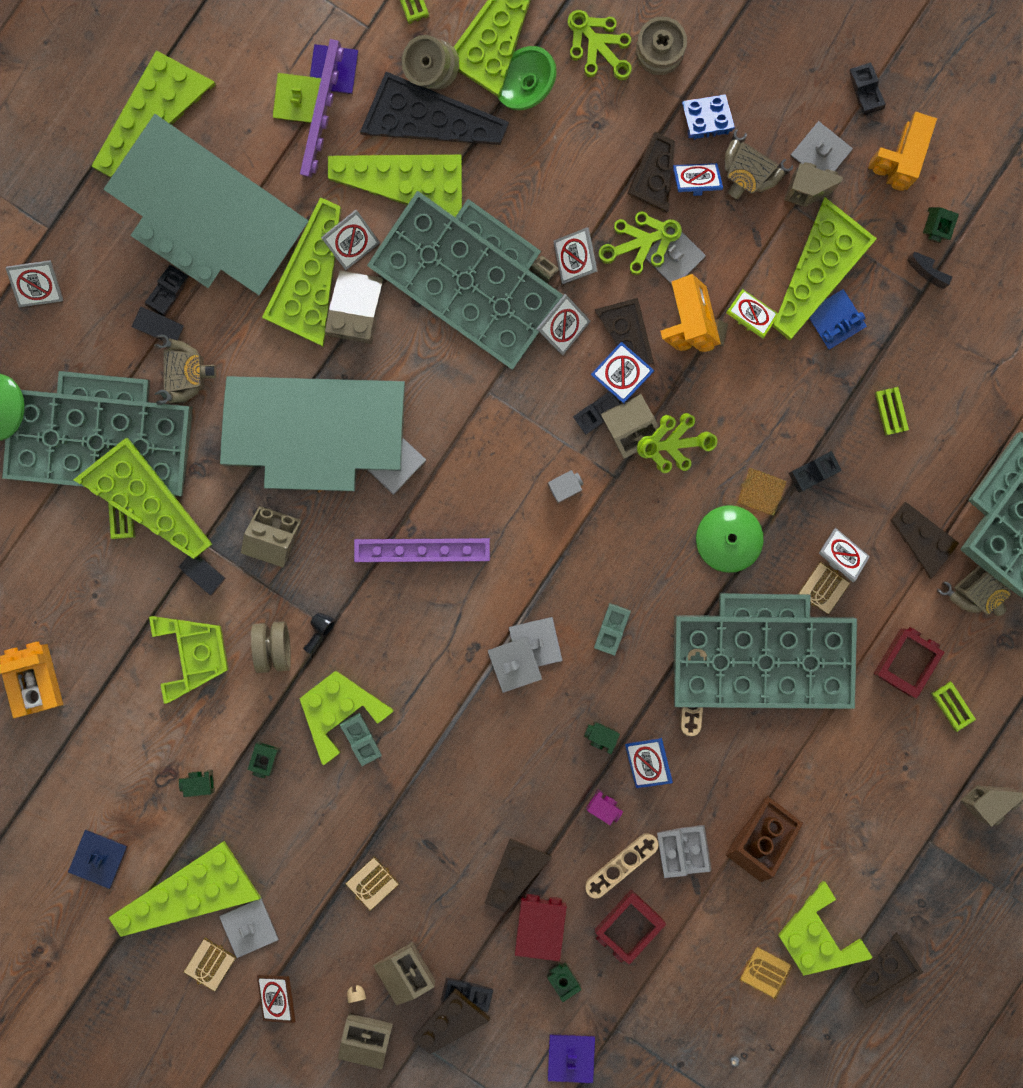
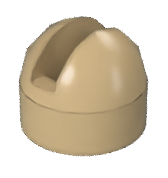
[347,985,366,1003]

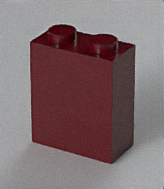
[514,894,567,961]

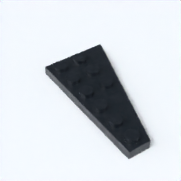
[360,72,509,145]

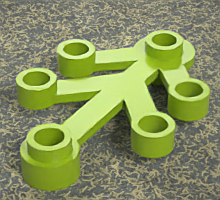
[568,10,632,80]
[599,211,682,275]
[637,413,717,473]

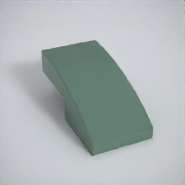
[594,603,631,656]
[340,713,382,766]

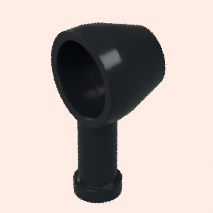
[303,612,336,654]

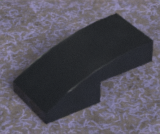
[849,62,886,115]
[907,251,953,289]
[145,265,189,317]
[131,307,184,341]
[573,391,620,435]
[789,451,842,493]
[179,555,226,595]
[441,978,493,1012]

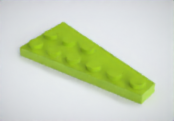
[454,0,531,98]
[92,50,216,178]
[328,155,462,217]
[262,197,341,347]
[773,197,877,340]
[73,438,212,559]
[109,841,261,937]

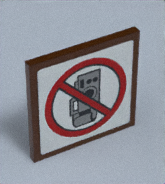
[257,975,296,1023]

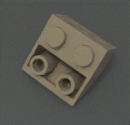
[784,162,843,207]
[601,393,664,458]
[241,506,301,568]
[961,785,1023,827]
[373,942,435,1005]
[338,1013,393,1069]

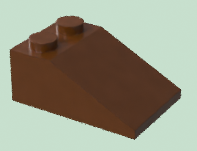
[726,796,803,882]

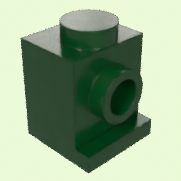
[923,207,959,243]
[583,721,620,754]
[247,742,280,778]
[179,769,215,797]
[547,962,582,1002]

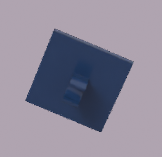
[68,830,127,889]

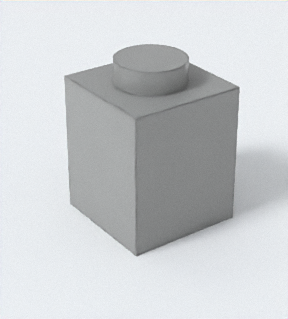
[547,470,584,504]

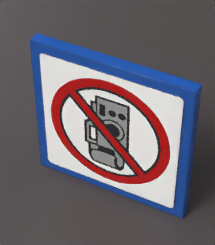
[673,163,723,196]
[591,342,654,404]
[625,738,673,788]

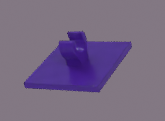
[310,44,358,94]
[548,1034,595,1083]

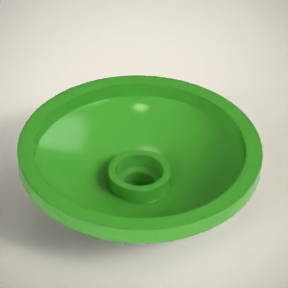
[498,46,557,110]
[0,374,24,441]
[696,505,763,573]

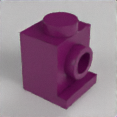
[586,789,623,825]

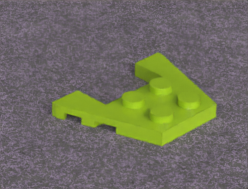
[149,616,229,704]
[299,671,394,766]
[778,881,873,976]

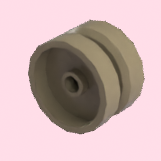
[636,17,687,75]
[402,35,459,90]
[251,621,291,673]

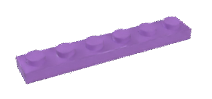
[300,39,344,178]
[354,538,490,562]

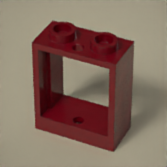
[873,627,945,699]
[594,889,666,965]

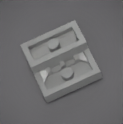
[367,438,426,495]
[657,825,712,878]

